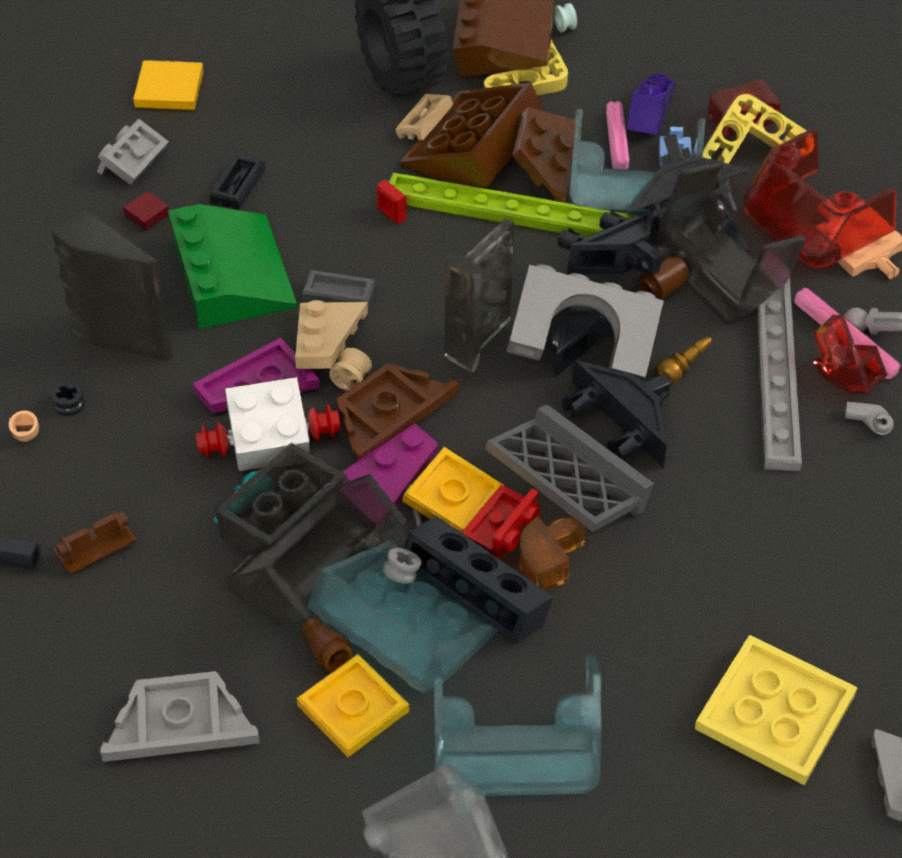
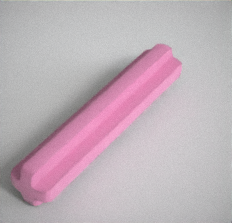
[606,101,629,171]

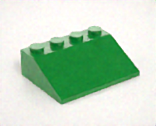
[168,204,297,329]

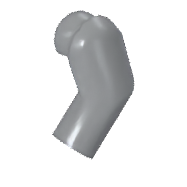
[844,401,894,435]

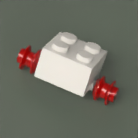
[195,377,341,471]

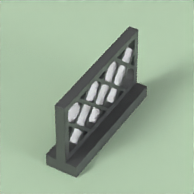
[485,404,654,532]

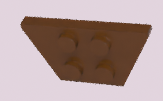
[513,107,580,203]
[336,362,460,462]

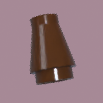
[302,617,352,672]

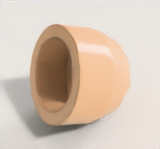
[9,411,39,442]

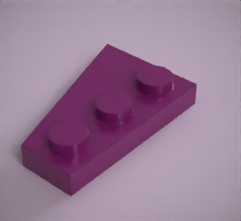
[193,337,320,414]
[332,423,438,530]

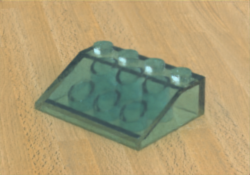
[307,541,498,693]

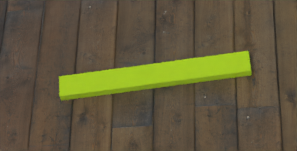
[389,173,637,238]

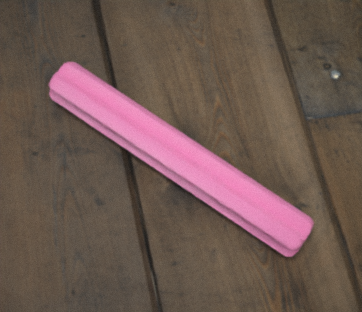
[794,288,900,379]

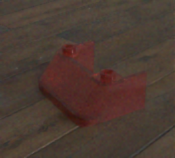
[744,128,896,268]

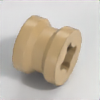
[329,348,372,391]

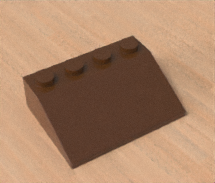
[452,0,555,77]
[400,82,544,188]

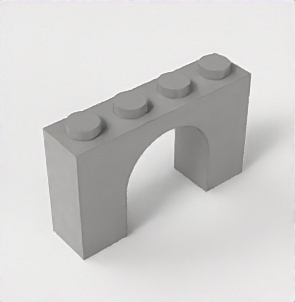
[506,265,664,381]

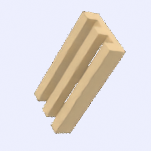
[395,94,453,140]

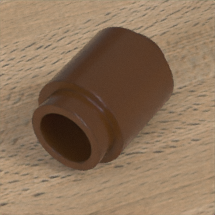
[639,256,689,300]

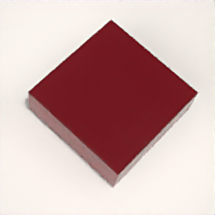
[123,191,169,230]

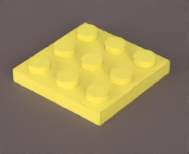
[695,635,857,786]

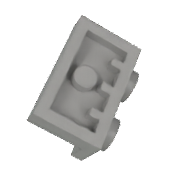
[97,119,169,185]

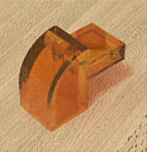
[519,516,586,591]

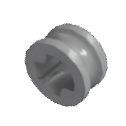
[383,548,421,584]

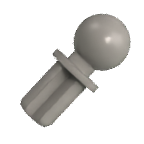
[843,308,902,335]

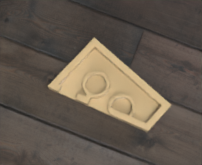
[295,300,368,369]

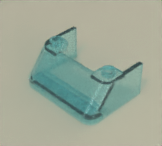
[569,109,706,215]
[433,655,601,796]

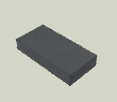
[302,270,375,309]

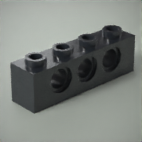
[404,516,553,644]

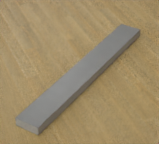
[754,258,802,471]

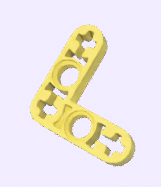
[484,40,568,96]
[700,94,812,164]

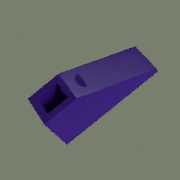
[627,73,676,135]

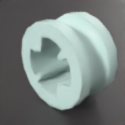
[553,3,577,32]

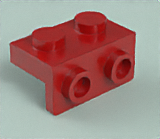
[461,484,541,559]

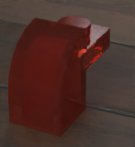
[813,315,887,394]

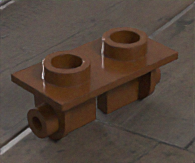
[52,511,137,575]

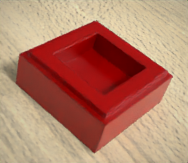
[377,179,406,224]

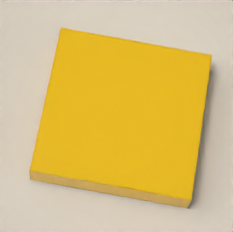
[134,60,203,110]
[402,447,503,532]
[297,654,409,757]

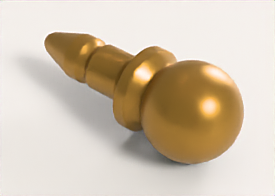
[656,337,712,384]

